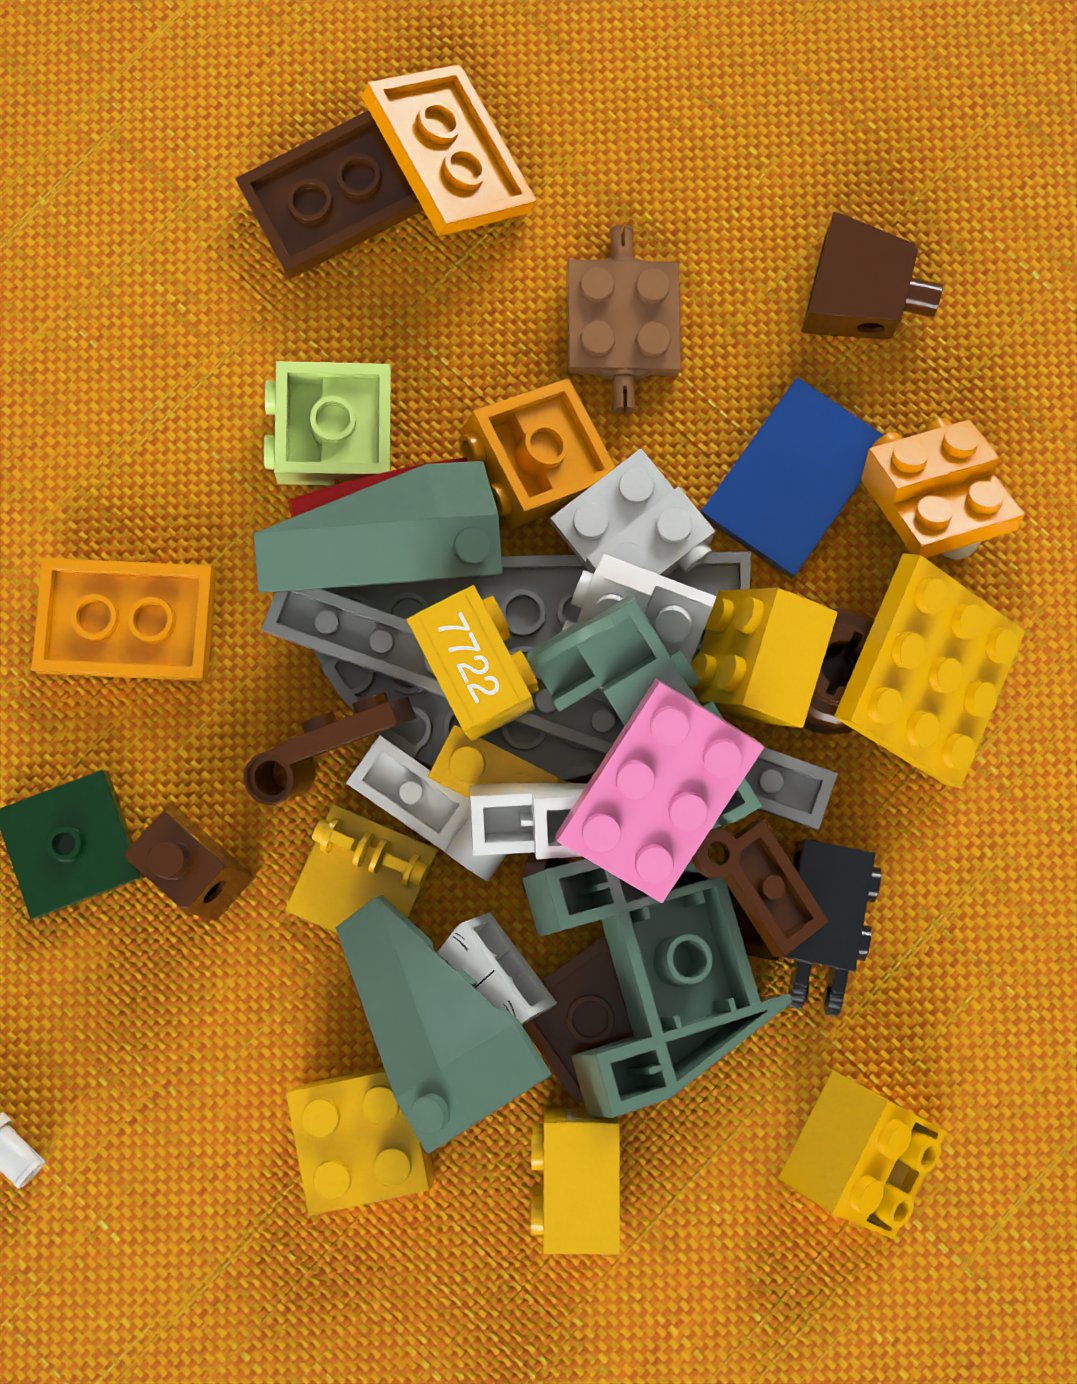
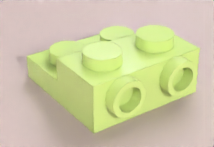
[264,361,391,485]

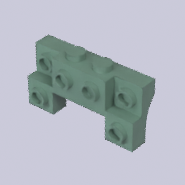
[526,594,762,829]

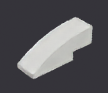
[469,783,587,859]

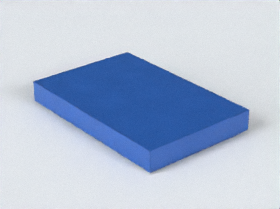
[701,377,883,579]

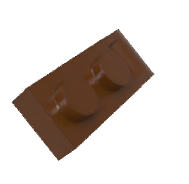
[244,692,416,805]

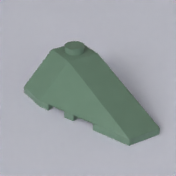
[253,461,503,593]
[335,895,552,1155]

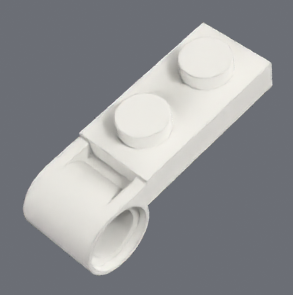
[346,735,507,882]

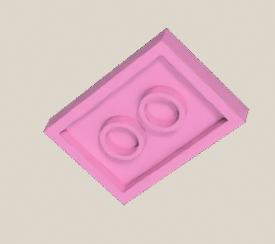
[555,678,764,903]

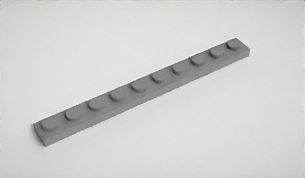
[261,589,838,830]

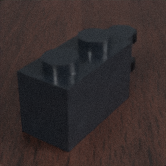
[783,839,881,1017]

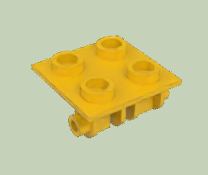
[285,804,438,934]

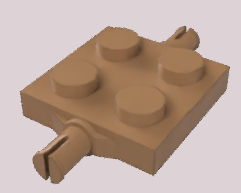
[566,225,681,414]

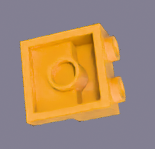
[459,378,616,529]
[861,418,1024,558]

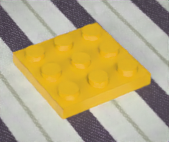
[834,553,1025,788]

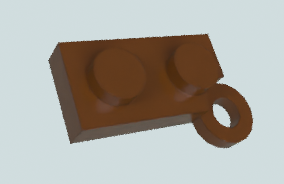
[692,820,829,957]

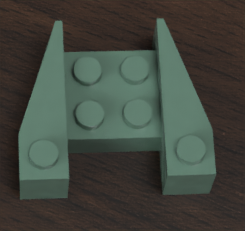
[522,859,792,1118]

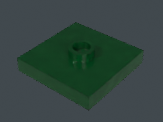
[0,770,145,919]

